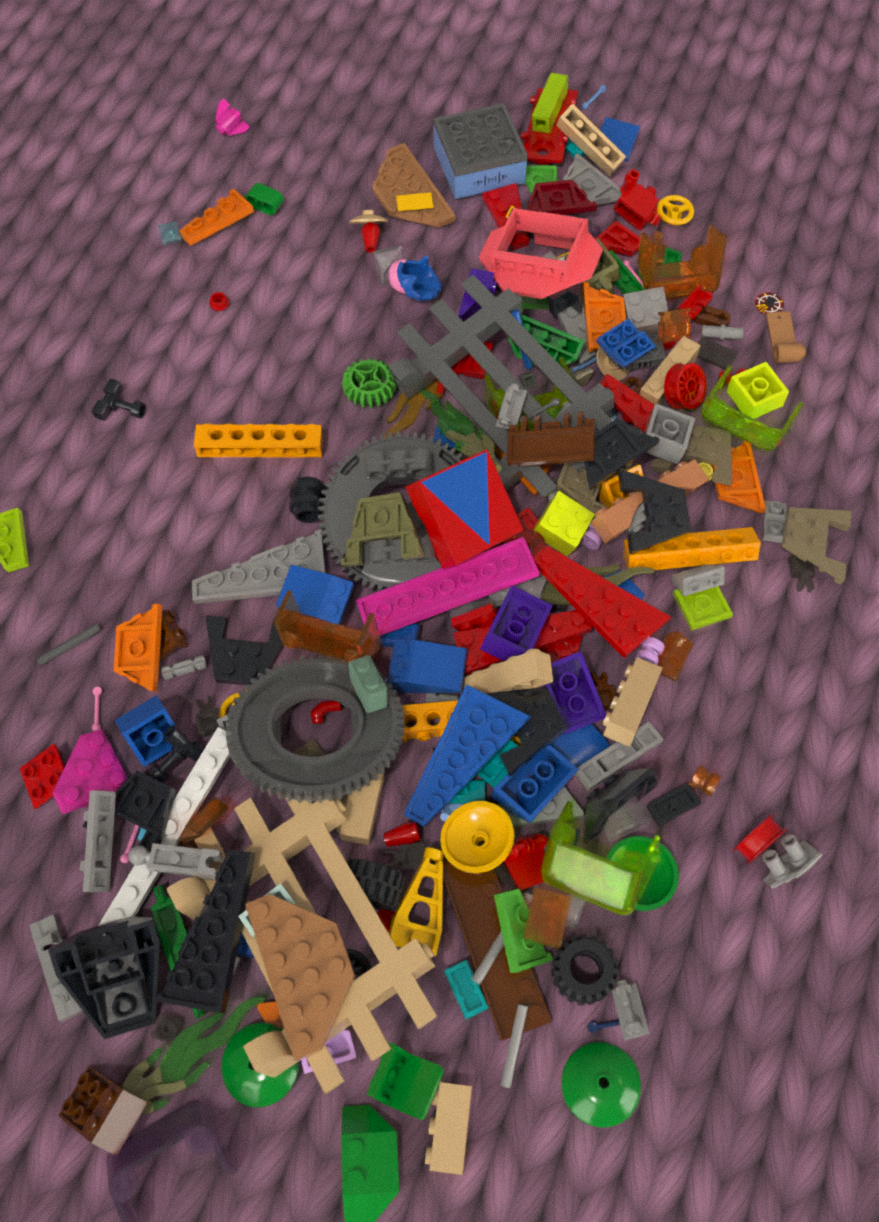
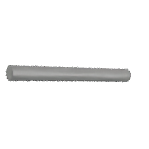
[471,892,533,985]

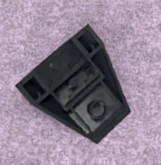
[582,768,660,845]
[48,917,160,1039]

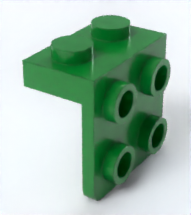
[366,1042,444,1120]

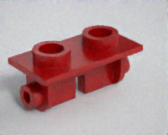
[678,284,713,324]

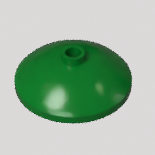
[603,836,679,911]
[221,1023,299,1107]
[561,1042,641,1128]

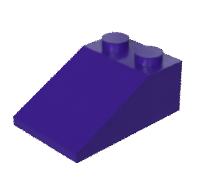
[458,268,497,322]
[480,585,553,661]
[539,651,606,735]

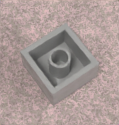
[623,287,670,335]
[643,404,695,464]

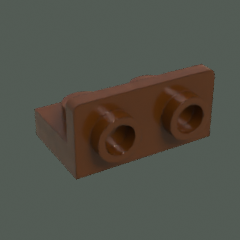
[159,609,189,660]

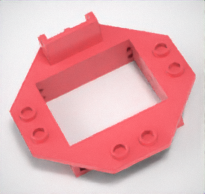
[479,208,603,299]

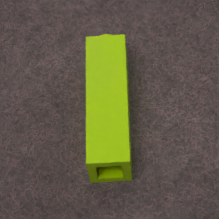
[532,73,568,134]

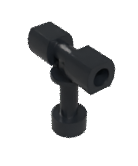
[91,379,146,421]
[148,725,205,783]

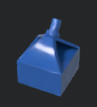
[114,695,175,767]

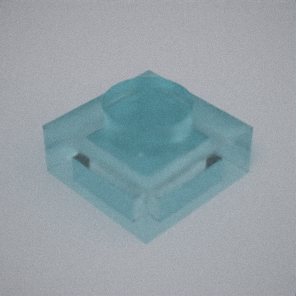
[158,221,181,245]

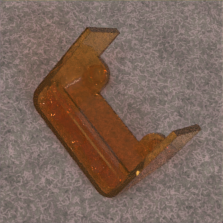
[638,225,727,299]
[273,590,382,663]

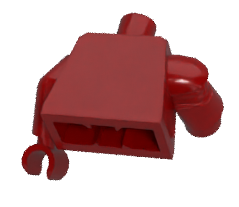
[612,169,662,231]

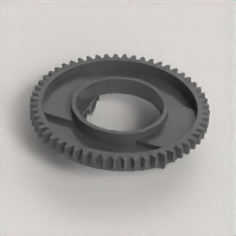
[225,654,405,803]

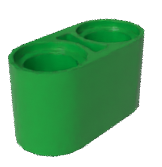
[244,183,284,215]

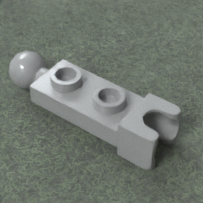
[128,843,223,880]

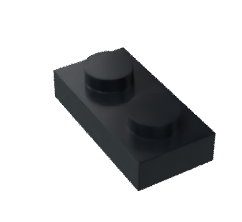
[646,783,701,827]

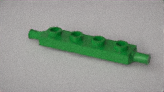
[151,885,206,1019]

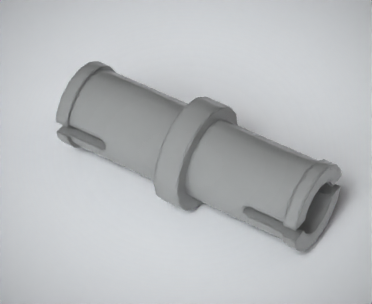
[701,324,744,341]

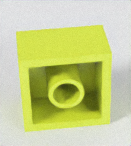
[726,362,789,422]
[531,491,595,556]

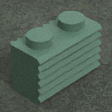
[348,655,388,713]

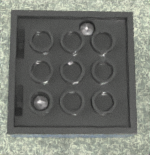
[433,103,527,199]

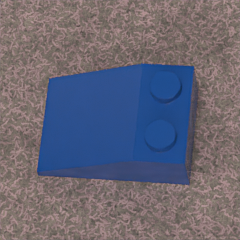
[276,565,354,628]
[387,640,468,693]

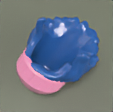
[389,255,442,301]

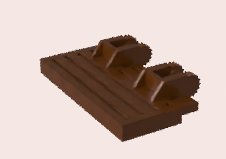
[507,411,595,467]

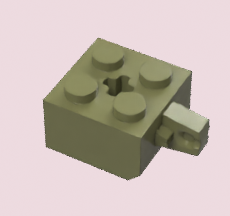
[565,238,619,294]

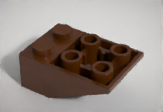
[58,1066,148,1156]

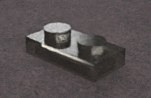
[697,336,738,371]

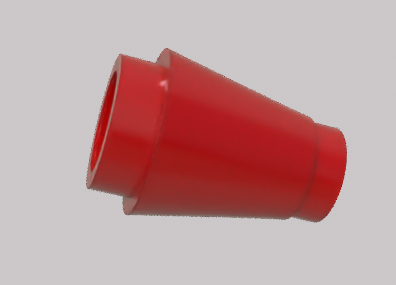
[361,222,380,253]
[383,821,421,847]

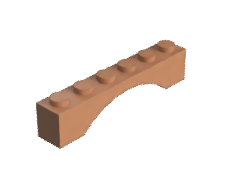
[591,459,709,544]

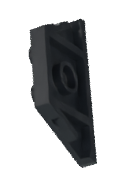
[584,418,660,491]

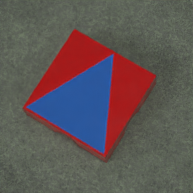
[406,449,523,569]

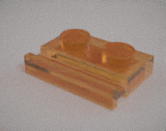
[658,308,691,343]
[523,887,571,949]

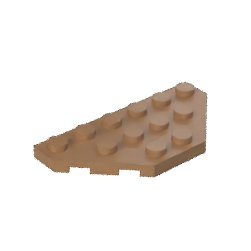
[372,143,456,228]
[245,894,355,1061]

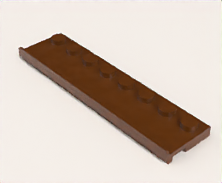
[431,840,552,1041]

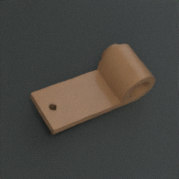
[766,311,806,363]

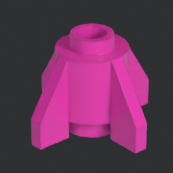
[215,98,250,135]

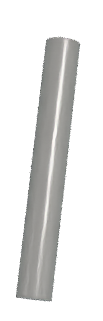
[500,1004,528,1088]

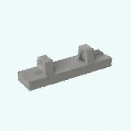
[575,722,664,791]
[80,791,116,892]
[29,915,83,1022]

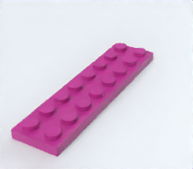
[356,537,540,640]

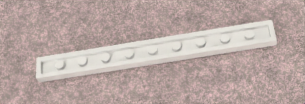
[98,727,231,926]

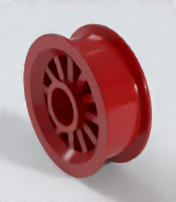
[664,363,707,409]
[733,814,787,865]

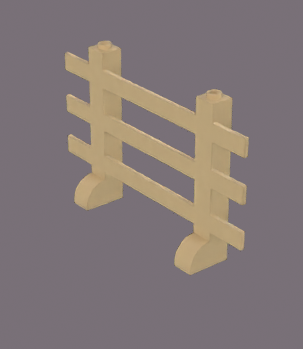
[166,797,438,1094]

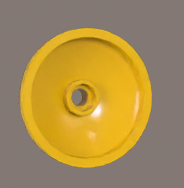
[440,801,514,873]

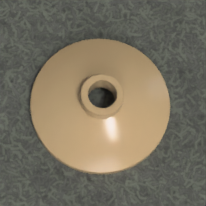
[350,210,388,224]
[597,347,629,381]

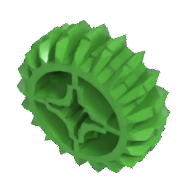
[342,357,396,409]

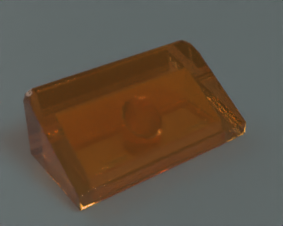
[657,631,693,681]
[181,797,229,843]

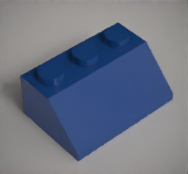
[492,744,579,823]

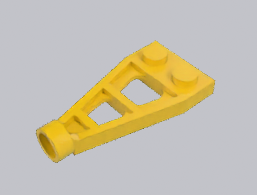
[389,847,444,957]

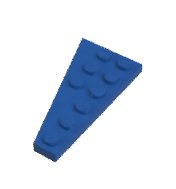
[404,685,531,826]

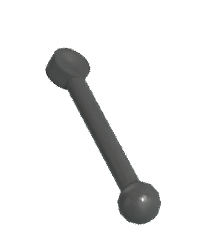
[519,398,559,423]

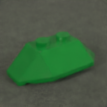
[506,314,585,367]
[341,1105,399,1222]

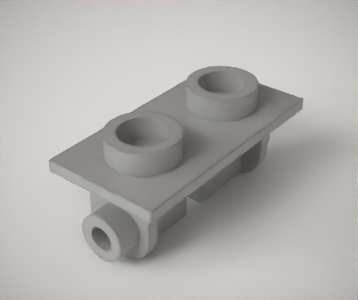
[496,383,527,429]
[612,980,650,1041]

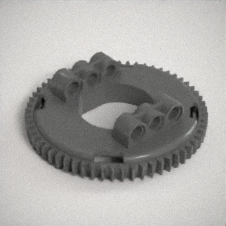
[318,431,463,592]

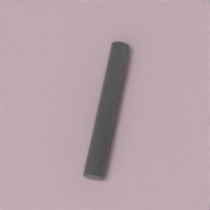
[36,624,101,666]

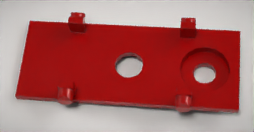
[520,88,578,165]

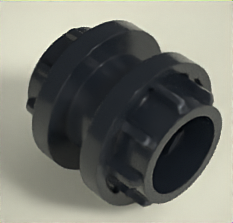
[289,476,327,523]

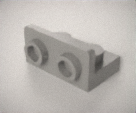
[672,564,725,596]

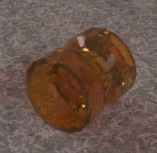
[689,765,721,797]

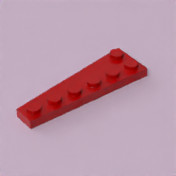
[453,610,592,676]

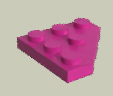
[53,729,128,815]

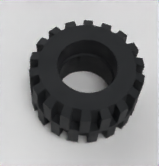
[337,859,406,911]
[551,934,619,1005]

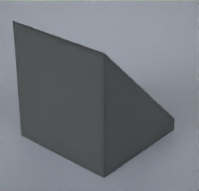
[517,372,537,389]

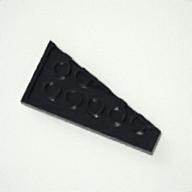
[155,850,256,1013]

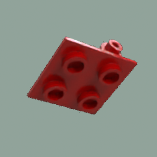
[19,744,66,809]
[504,833,557,891]

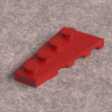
[482,183,529,251]
[600,373,655,432]

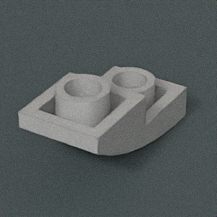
[762,500,787,543]
[625,503,646,535]

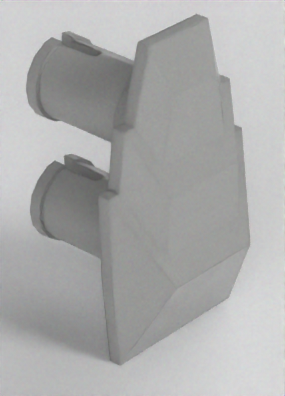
[762,834,822,889]

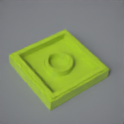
[673,586,733,631]

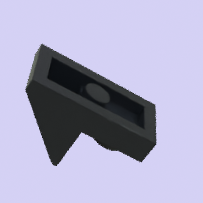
[548,282,582,316]

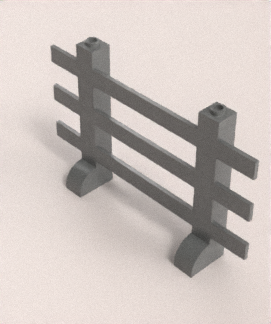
[388,275,614,498]

